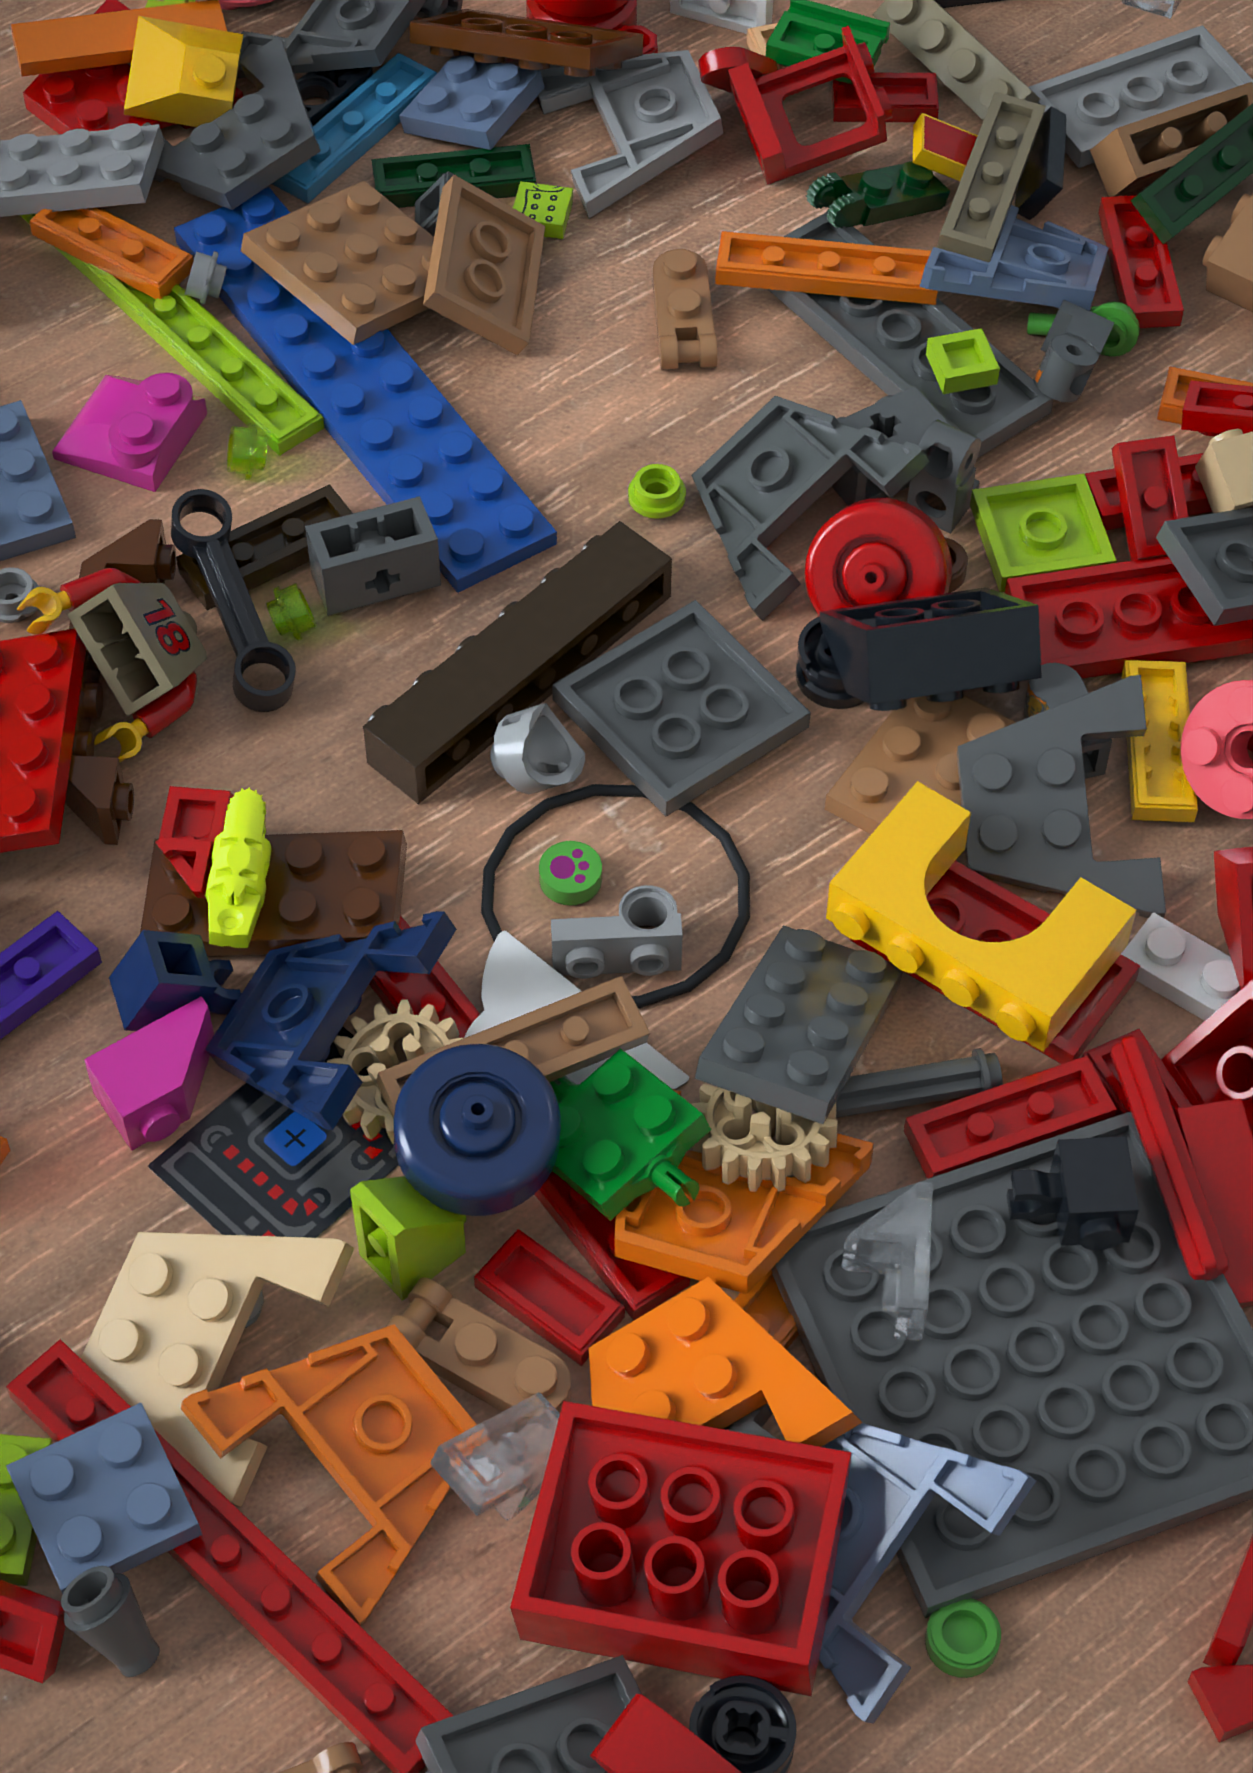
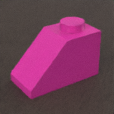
[84,996,214,1151]

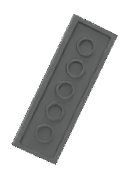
[768,212,1054,459]

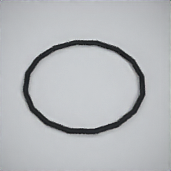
[481,784,750,1008]

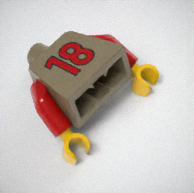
[17,568,207,762]

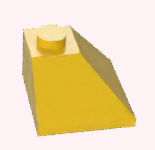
[124,16,243,127]

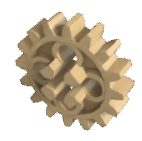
[327,999,463,1144]
[692,1084,838,1192]

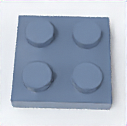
[399,55,545,150]
[6,1403,202,1595]

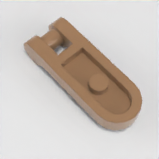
[652,249,717,370]
[386,1277,571,1425]

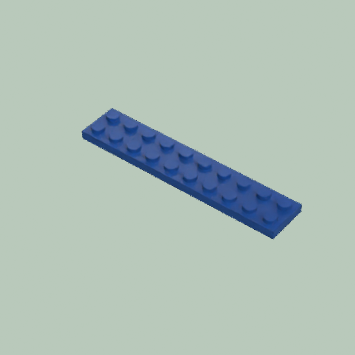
[174,187,557,593]

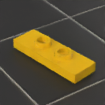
[1122,660,1198,822]

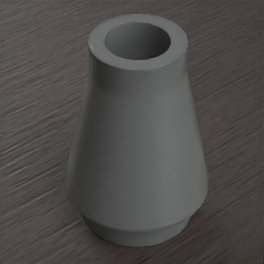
[61,1566,160,1677]

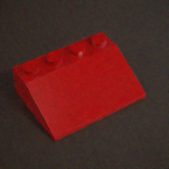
[510,1401,851,1697]

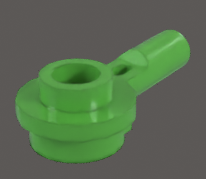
[1027,301,1140,357]

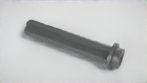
[836,1048,1003,1118]

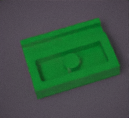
[766,0,890,85]

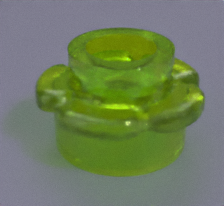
[227,423,268,480]
[266,583,317,641]

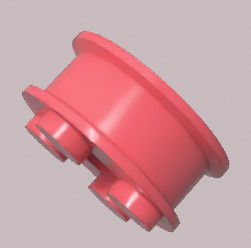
[1181,680,1253,819]

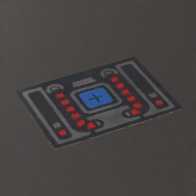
[148,1026,399,1238]

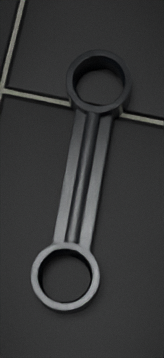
[171,489,296,712]

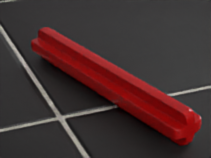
[1110,1035,1229,1282]

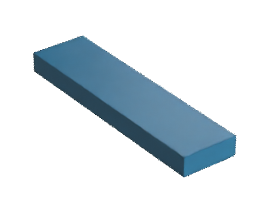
[272,53,437,203]

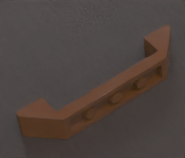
[65,519,176,845]

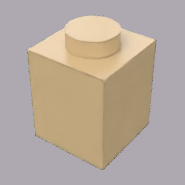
[1195,429,1253,513]

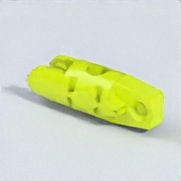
[205,787,272,948]

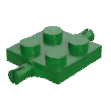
[549,1048,711,1221]

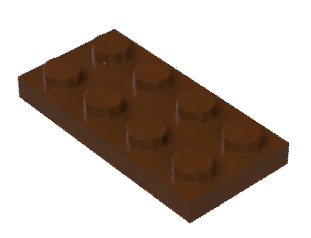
[410,9,643,77]
[140,830,407,956]

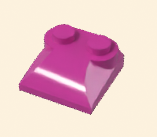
[52,373,207,492]

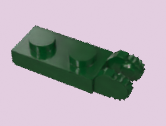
[806,161,950,229]

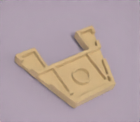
[81,1232,355,1507]

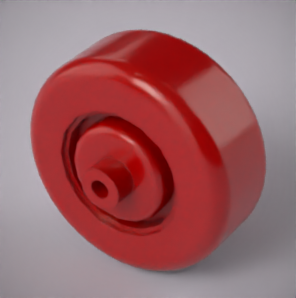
[805,498,952,616]

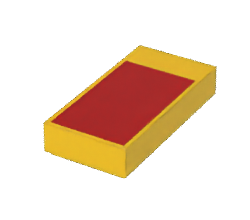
[913,113,978,181]

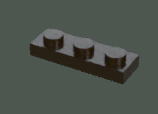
[176,484,353,610]

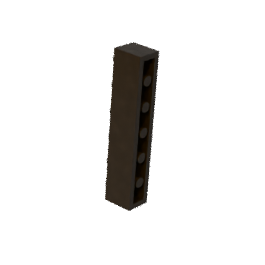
[363,521,672,804]

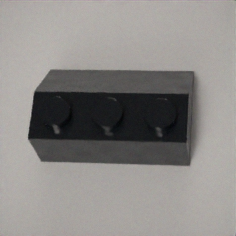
[820,587,1042,711]

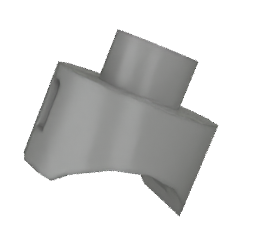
[490,703,585,795]

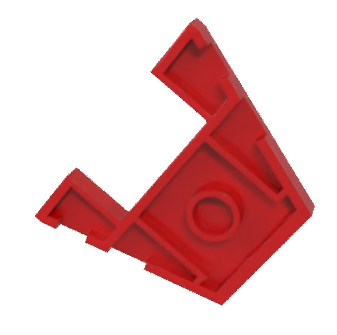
[23,0,244,134]

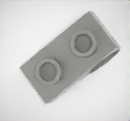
[551,885,683,979]

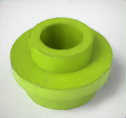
[628,464,686,519]

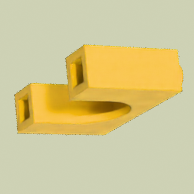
[826,781,1137,1052]

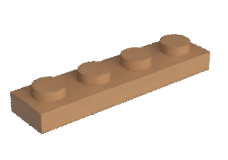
[376,976,650,1119]

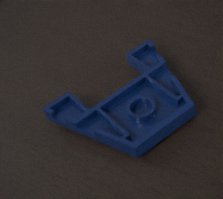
[205,911,457,1130]

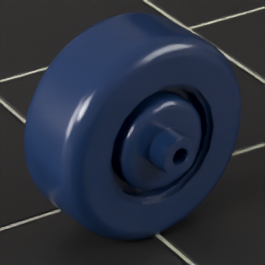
[394,1044,561,1216]

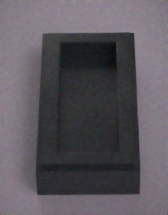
[1015,106,1067,220]

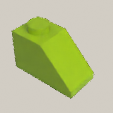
[350,1176,467,1301]

